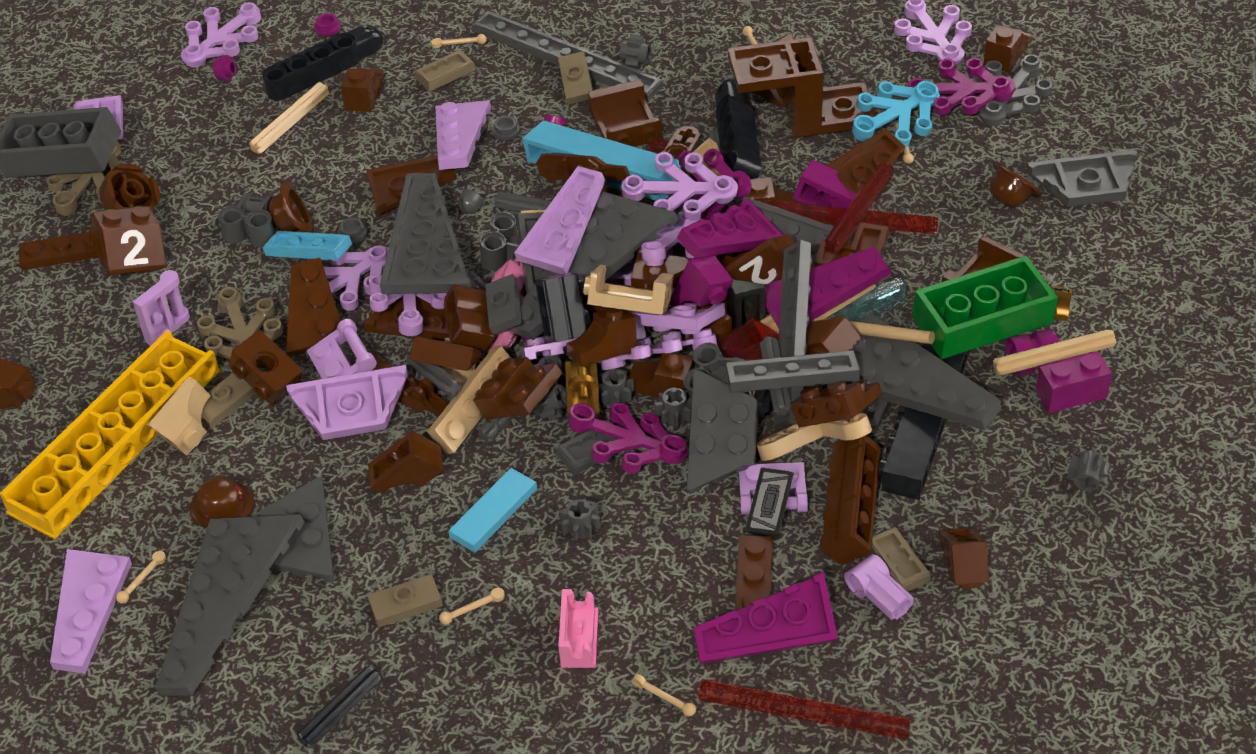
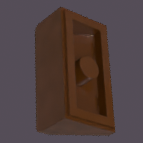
[410,336,482,371]

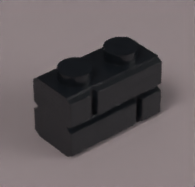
[535,273,591,342]

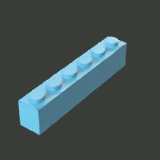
[522,120,680,201]

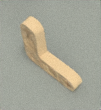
[756,413,872,461]

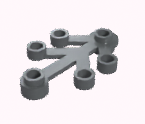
[973,54,1053,125]

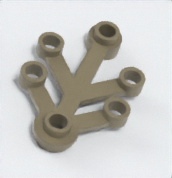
[46,142,121,216]
[197,287,283,371]

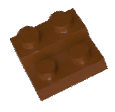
[473,357,562,420]
[790,381,882,428]

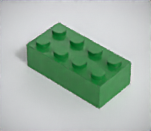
[912,255,1058,359]

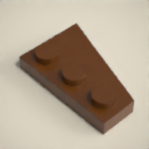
[826,129,905,209]
[366,155,456,215]
[286,258,341,356]
[364,296,449,341]

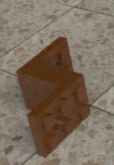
[728,37,876,138]

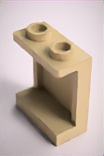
[584,264,674,315]

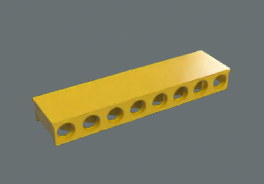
[0,330,221,539]

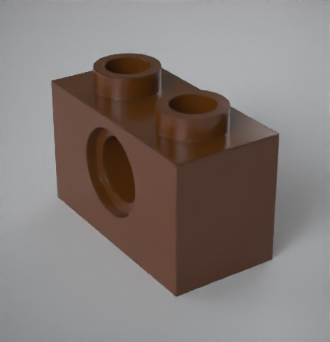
[229,329,303,407]

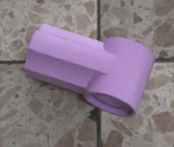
[844,554,914,620]

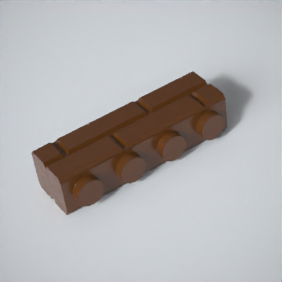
[820,435,880,565]

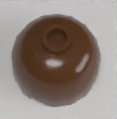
[100,164,160,212]

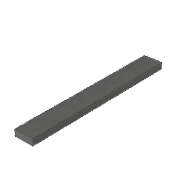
[472,10,663,102]

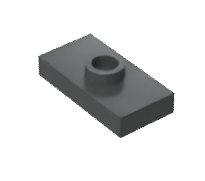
[485,274,522,334]
[556,420,618,475]

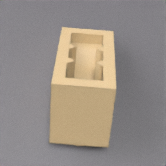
[148,376,210,455]

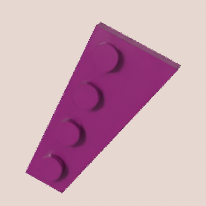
[677,199,783,258]
[764,246,891,329]
[693,572,838,665]

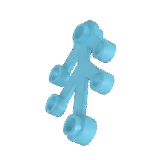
[852,81,940,147]

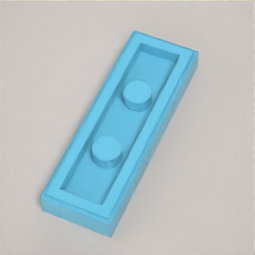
[263,231,352,261]
[448,468,537,553]

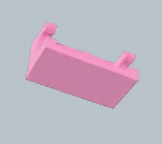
[558,589,599,668]

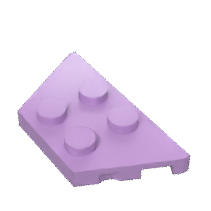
[286,365,408,440]

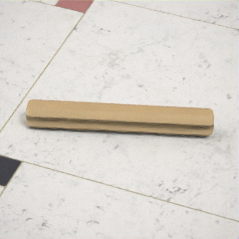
[249,82,329,154]
[993,330,1116,375]

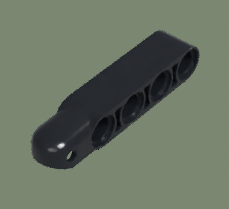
[262,25,384,101]
[715,78,761,179]

